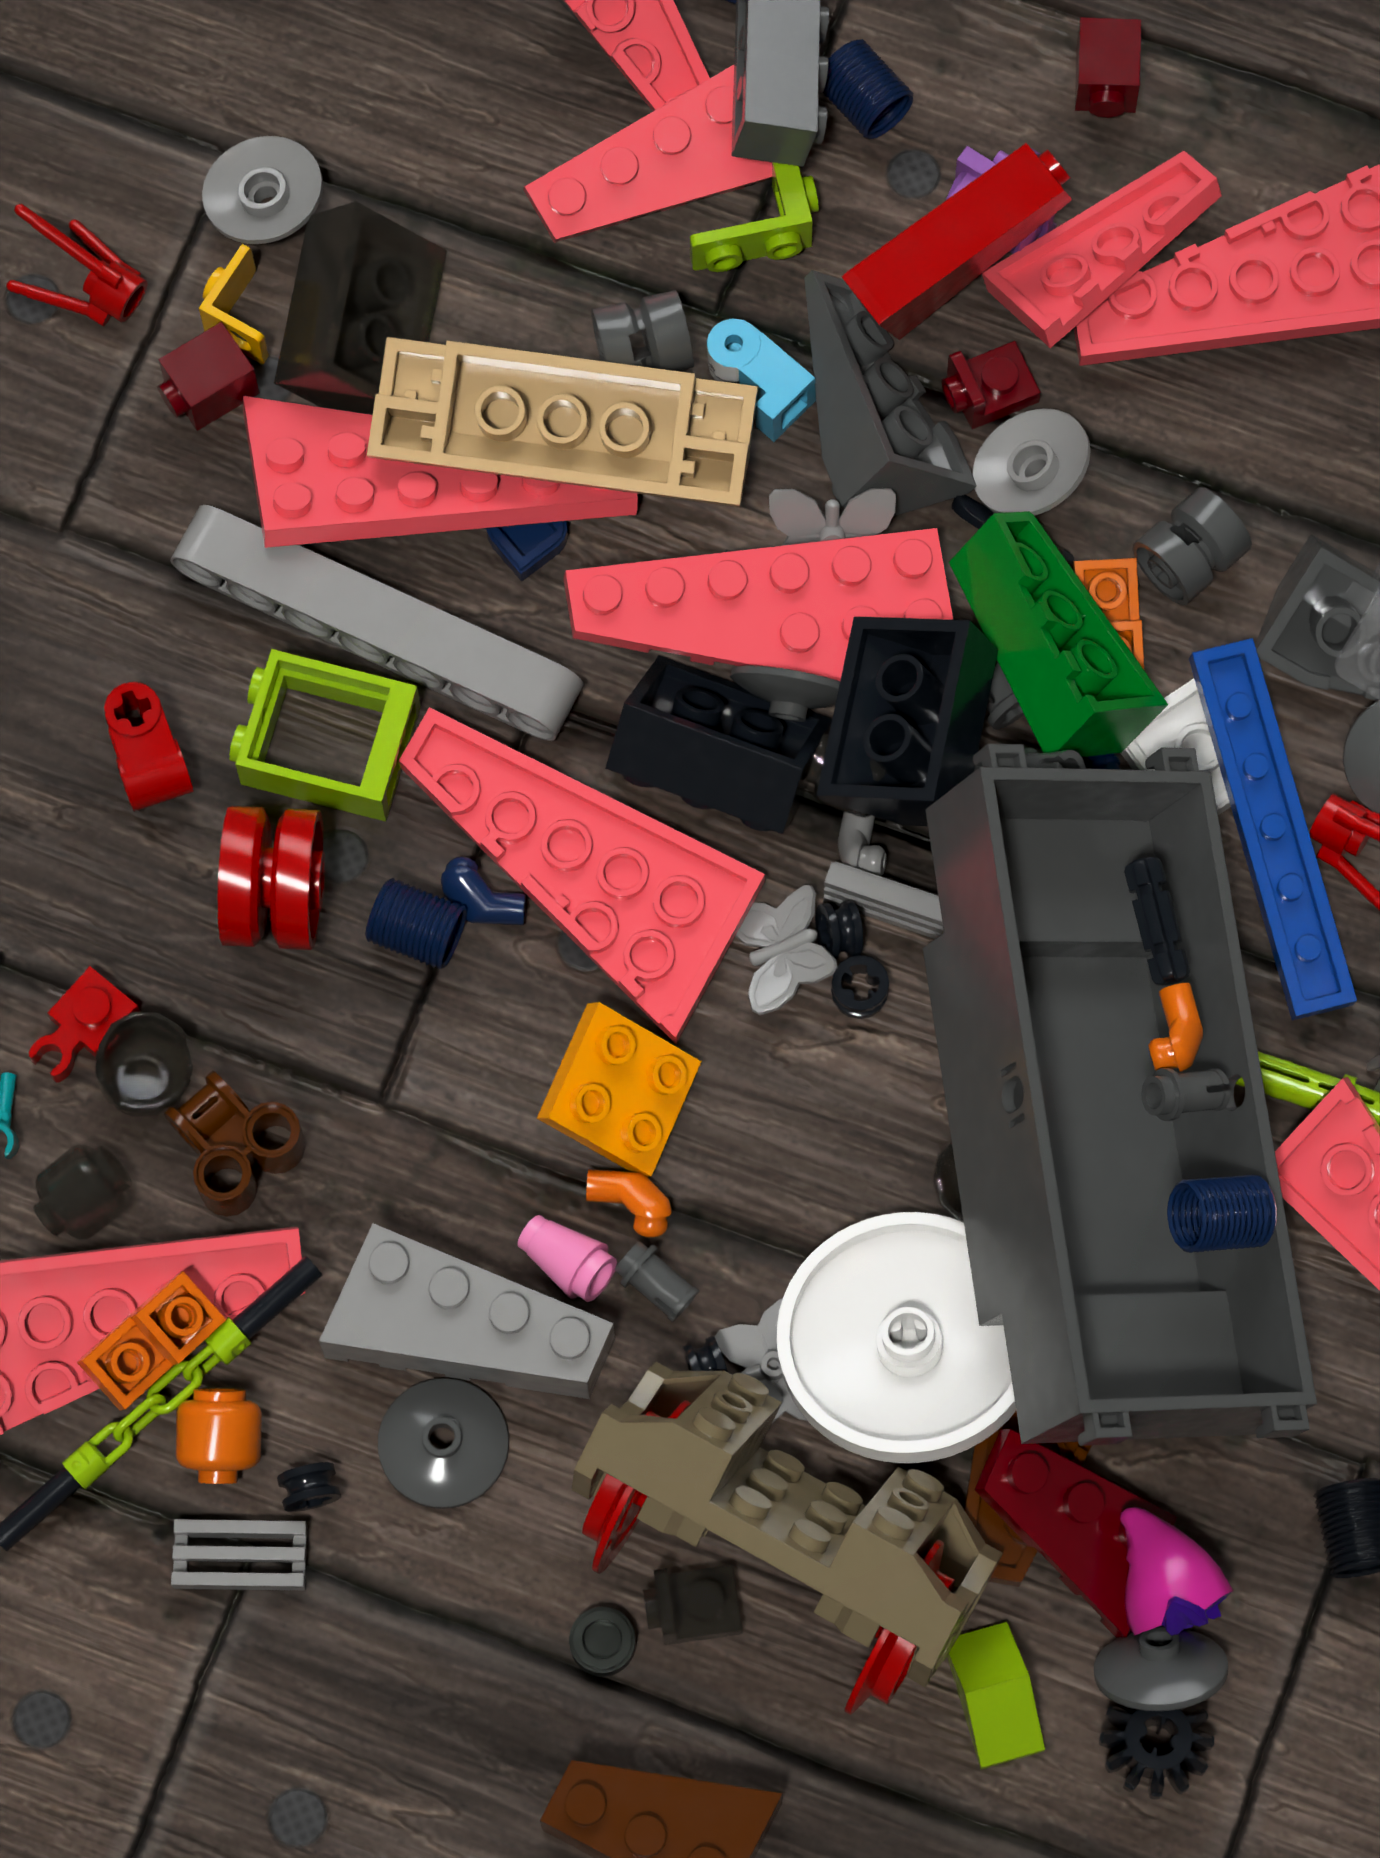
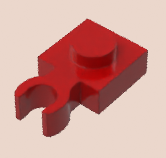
[29,966,140,1083]

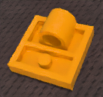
[536,1002,702,1177]

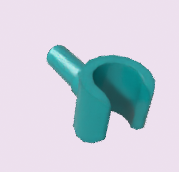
[0,1072,19,1160]

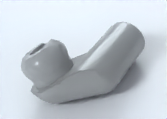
[837,807,887,877]

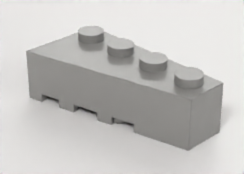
[319,1223,615,1399]

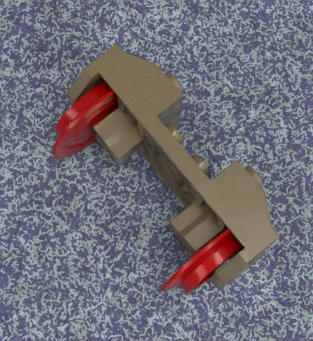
[571,1361,1003,1715]

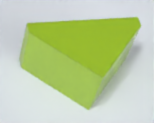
[947,1622,1045,1770]

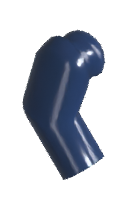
[441,857,526,925]

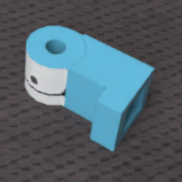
[707,318,816,442]

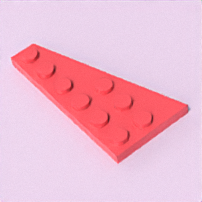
[399,707,765,1044]

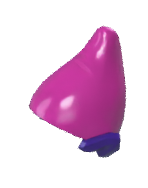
[1120,1507,1233,1636]

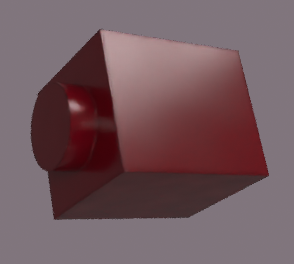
[1075,17,1141,117]
[157,321,260,431]

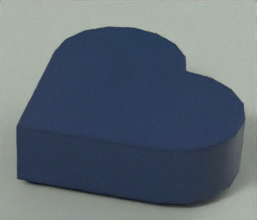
[486,521,568,582]

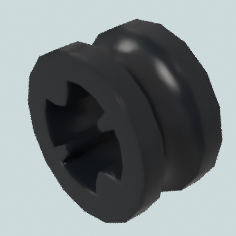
[815,900,863,959]
[831,955,889,1019]
[682,1336,728,1372]
[277,1462,341,1512]

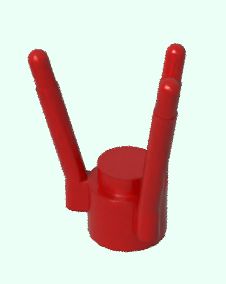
[6,204,148,326]
[1309,793,1380,911]

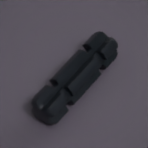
[1124,857,1190,986]

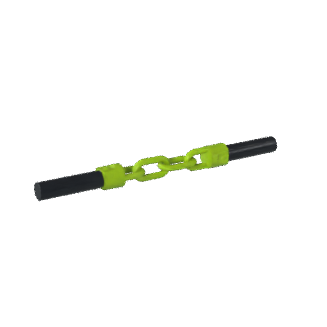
[0,1256,323,1551]

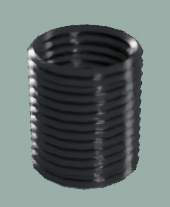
[1313,1478,1380,1578]

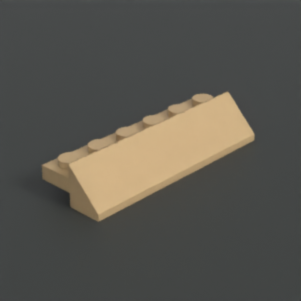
[367,337,758,507]

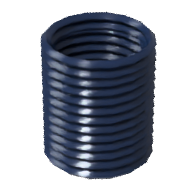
[823,39,913,139]
[365,878,467,970]
[1167,1174,1277,1253]

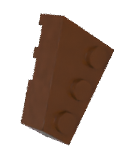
[540,1760,783,1858]

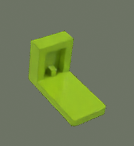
[690,162,819,272]

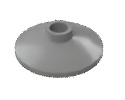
[202,136,323,244]
[972,408,1091,516]

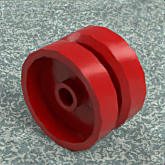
[217,806,325,950]

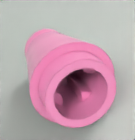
[518,1215,617,1302]

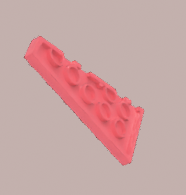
[1073,164,1380,366]
[243,396,638,548]
[563,528,953,681]
[0,1227,306,1435]

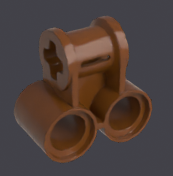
[164,1070,306,1217]

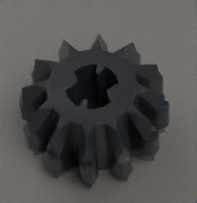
[1099,1706,1214,1799]

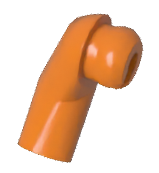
[1148,983,1203,1072]
[586,1169,672,1237]

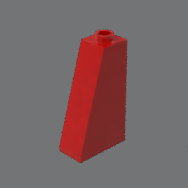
[841,143,1072,340]

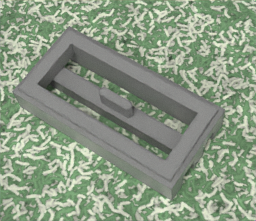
[823,861,944,939]
[171,1519,308,1591]

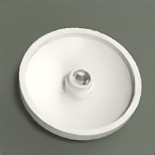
[776,1212,1016,1463]

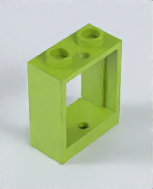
[229,649,421,822]

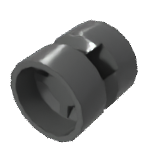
[591,290,694,371]
[1132,487,1252,605]

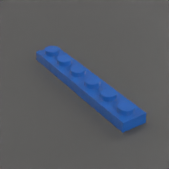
[1189,638,1357,1021]

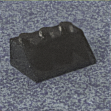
[274,201,447,415]

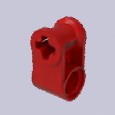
[104,682,194,812]

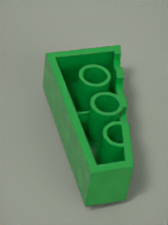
[949,511,1168,757]

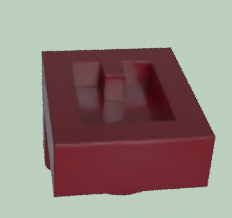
[941,341,1040,430]

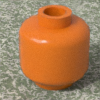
[176,1388,262,1484]

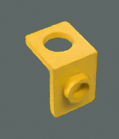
[199,244,269,364]

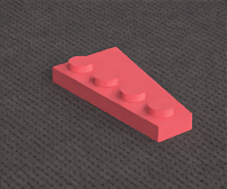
[563,0,710,111]
[523,65,772,243]
[982,151,1222,349]

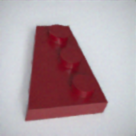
[974,1429,1177,1638]

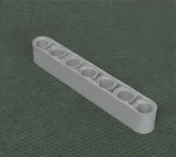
[170,505,584,741]

